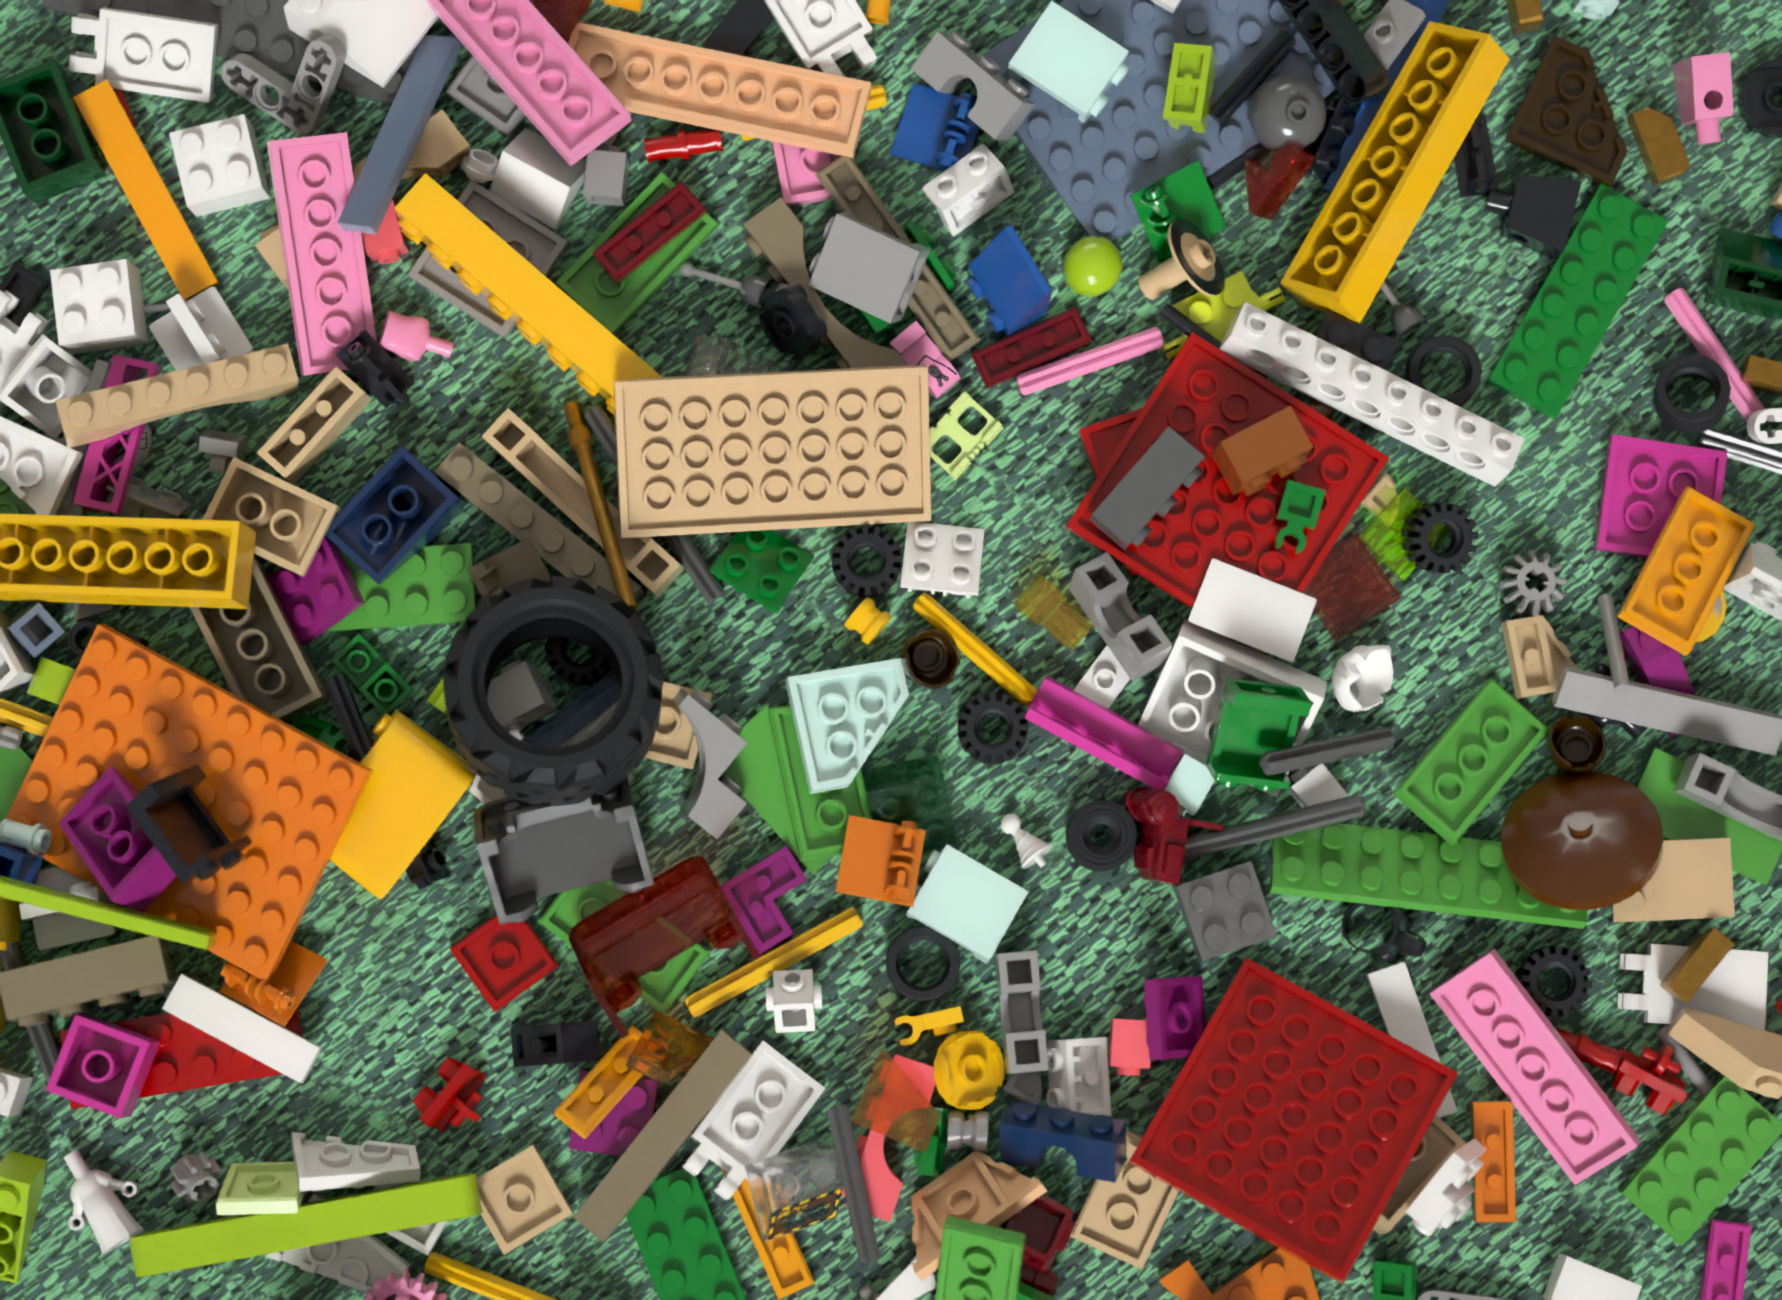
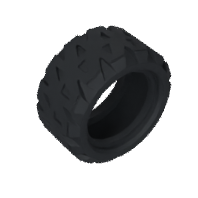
[443,576,663,806]

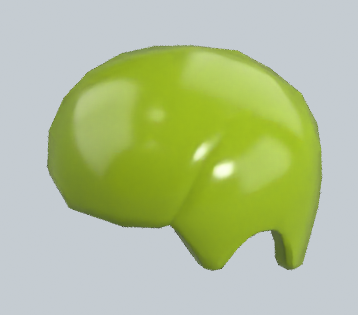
[1061,236,1123,297]

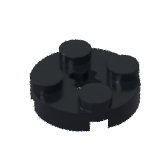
[1738,59,1782,138]
[758,282,827,360]

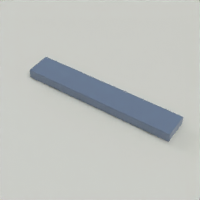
[337,35,461,234]

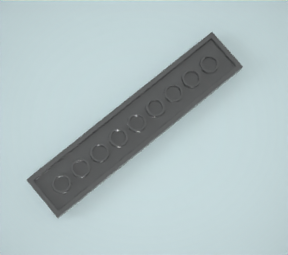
[41,0,428,106]

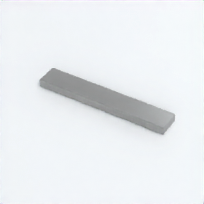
[1552,666,1782,756]

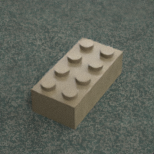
[190,557,330,723]
[0,936,175,1028]

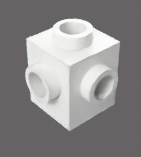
[766,969,822,1033]

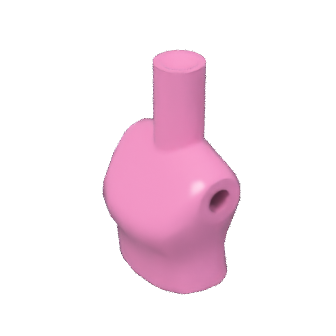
[379,310,454,361]

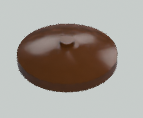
[1501,771,1663,910]

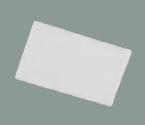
[1188,558,1317,662]

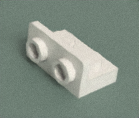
[923,144,1014,237]
[1046,1037,1112,1117]

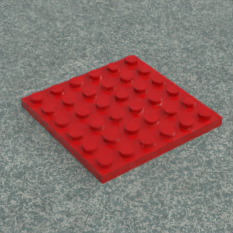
[1065,332,1389,655]
[1130,958,1458,1284]

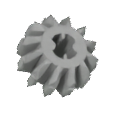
[1498,550,1567,617]

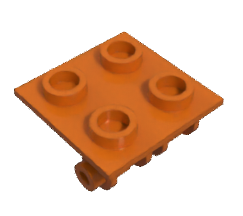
[835,815,926,907]
[219,941,328,1027]

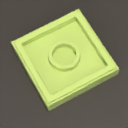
[216,1162,305,1215]

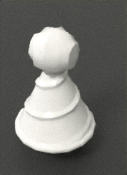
[1000,813,1052,869]

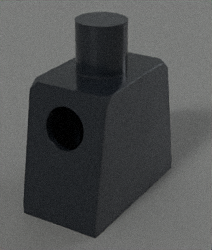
[1483,175,1582,259]

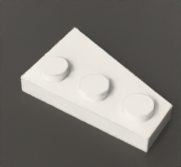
[266,1192,411,1293]

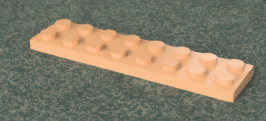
[568,21,872,158]

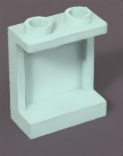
[1007,1,1130,123]
[906,844,1029,964]

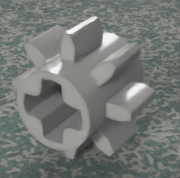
[170,1152,222,1204]

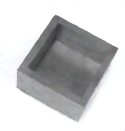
[1173,861,1277,962]

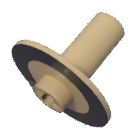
[1138,219,1225,300]

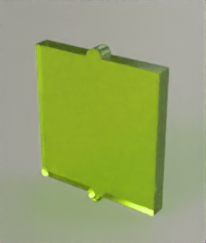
[1358,487,1448,581]

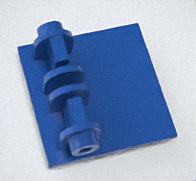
[890,83,979,172]

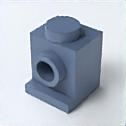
[7,602,65,658]

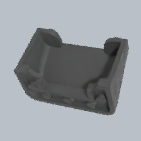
[473,778,654,924]

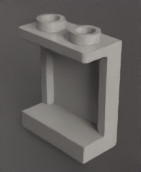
[809,212,931,324]

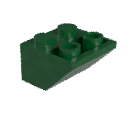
[1703,228,1782,321]

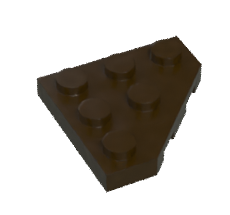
[1504,35,1628,188]

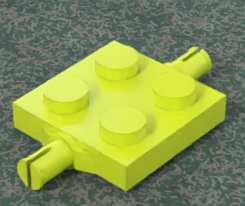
[1162,271,1286,360]

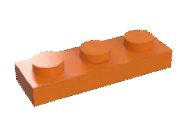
[1470,1101,1516,1222]

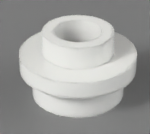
[460,149,498,183]

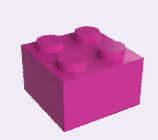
[46,1014,161,1118]

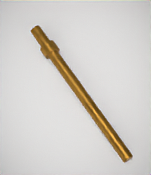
[563,401,637,612]

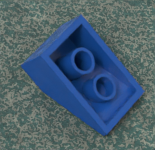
[965,224,1052,337]

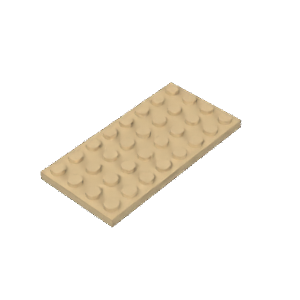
[613,365,931,538]

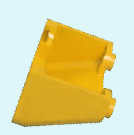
[330,709,476,899]

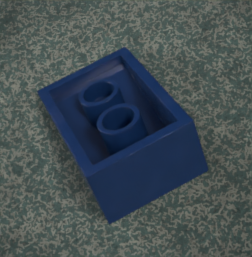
[326,445,467,585]

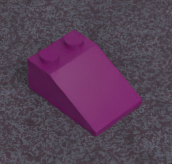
[59,766,176,913]

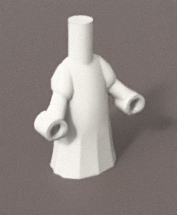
[64,1150,144,1255]

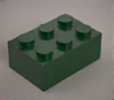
[0,59,107,204]

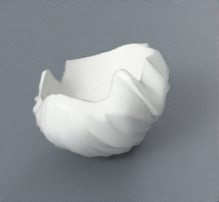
[1332,645,1394,712]

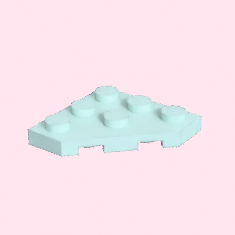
[785,658,909,794]

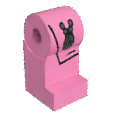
[889,321,961,399]

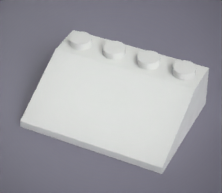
[283,0,438,88]
[1138,620,1327,797]

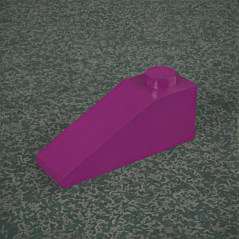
[1620,626,1695,738]

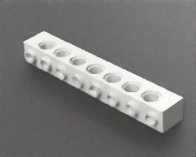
[1219,302,1525,487]

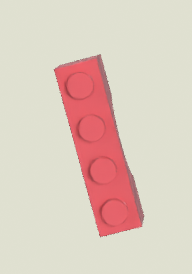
[841,1053,935,1222]

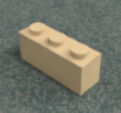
[257,366,372,485]

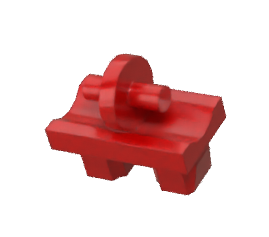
[1612,1044,1688,1115]
[413,1057,487,1132]

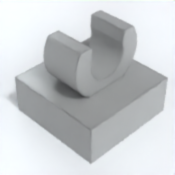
[198,429,248,473]

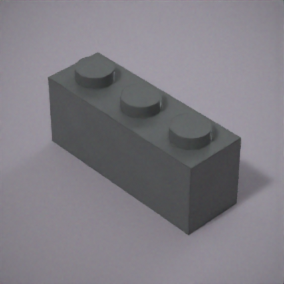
[1089,426,1205,551]

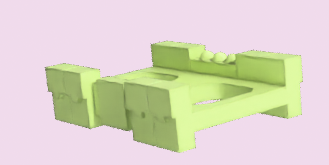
[929,391,1003,481]

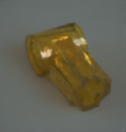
[1013,574,1094,651]

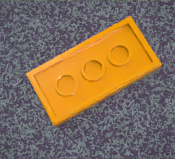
[1617,486,1756,656]

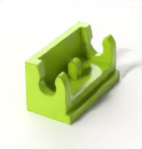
[1163,43,1217,133]

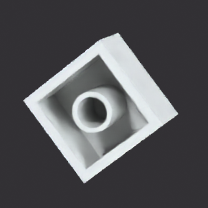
[169,114,271,217]
[50,259,148,354]

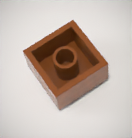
[1212,405,1313,497]

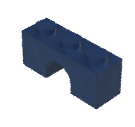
[999,1100,1127,1183]

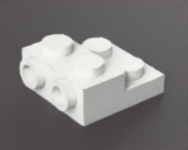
[1406,1138,1486,1236]

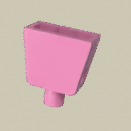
[1672,52,1733,145]

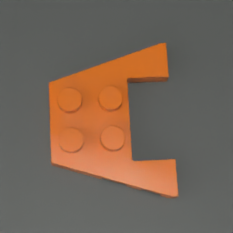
[1158,1247,1320,1300]

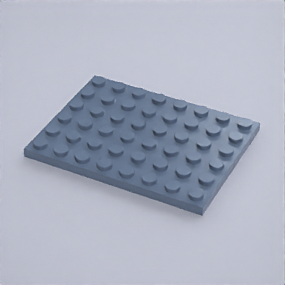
[983,0,1338,243]

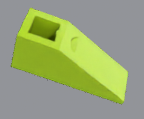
[0,1150,47,1284]

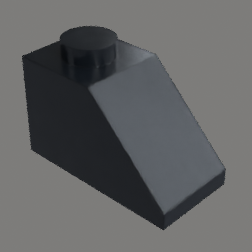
[511,1020,600,1067]

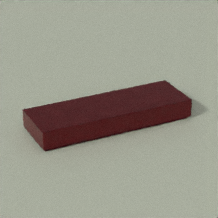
[592,181,707,285]
[971,307,1092,390]

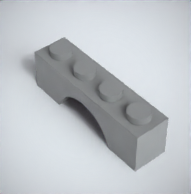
[1672,753,1782,842]

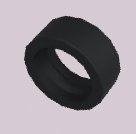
[1404,335,1482,407]
[1653,355,1731,433]
[886,926,960,1001]

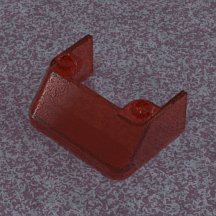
[569,856,761,1038]

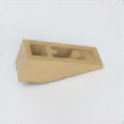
[1667,1006,1782,1099]

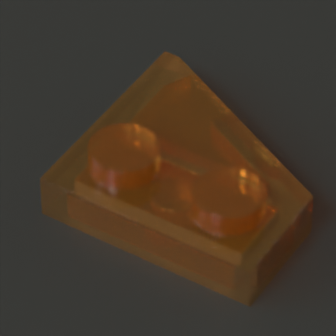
[626,1011,714,1083]
[852,1050,941,1153]

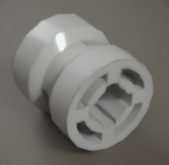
[947,1109,988,1151]

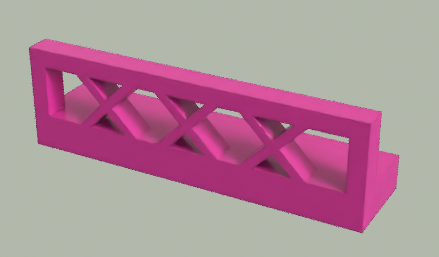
[73,354,161,515]
[1024,675,1183,790]

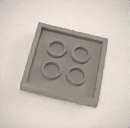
[408,180,569,339]

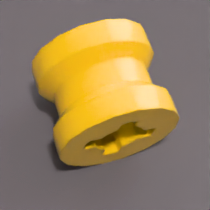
[844,596,893,646]

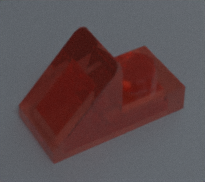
[1245,143,1315,221]

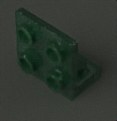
[862,754,956,851]

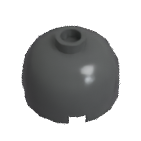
[1247,74,1327,153]

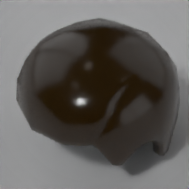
[901,628,960,689]
[1546,713,1607,773]

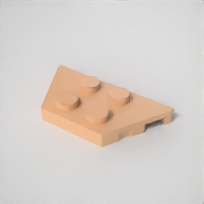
[911,1151,1047,1281]

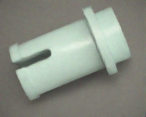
[0,819,52,855]

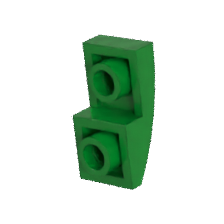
[330,632,414,715]

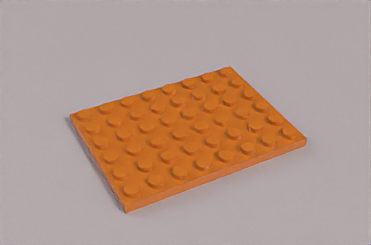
[6,624,373,982]

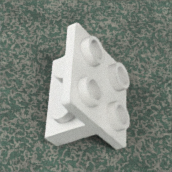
[149,287,254,371]
[19,867,117,951]

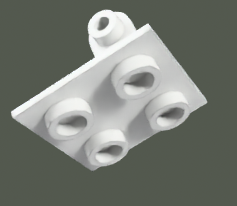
[900,522,984,599]

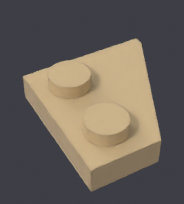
[1501,615,1578,699]

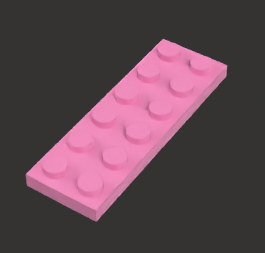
[427,0,632,166]
[267,132,377,376]
[1430,949,1641,1185]

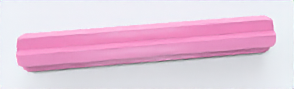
[1664,288,1765,422]
[1016,327,1164,395]

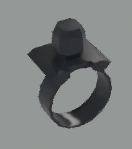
[1342,903,1427,964]

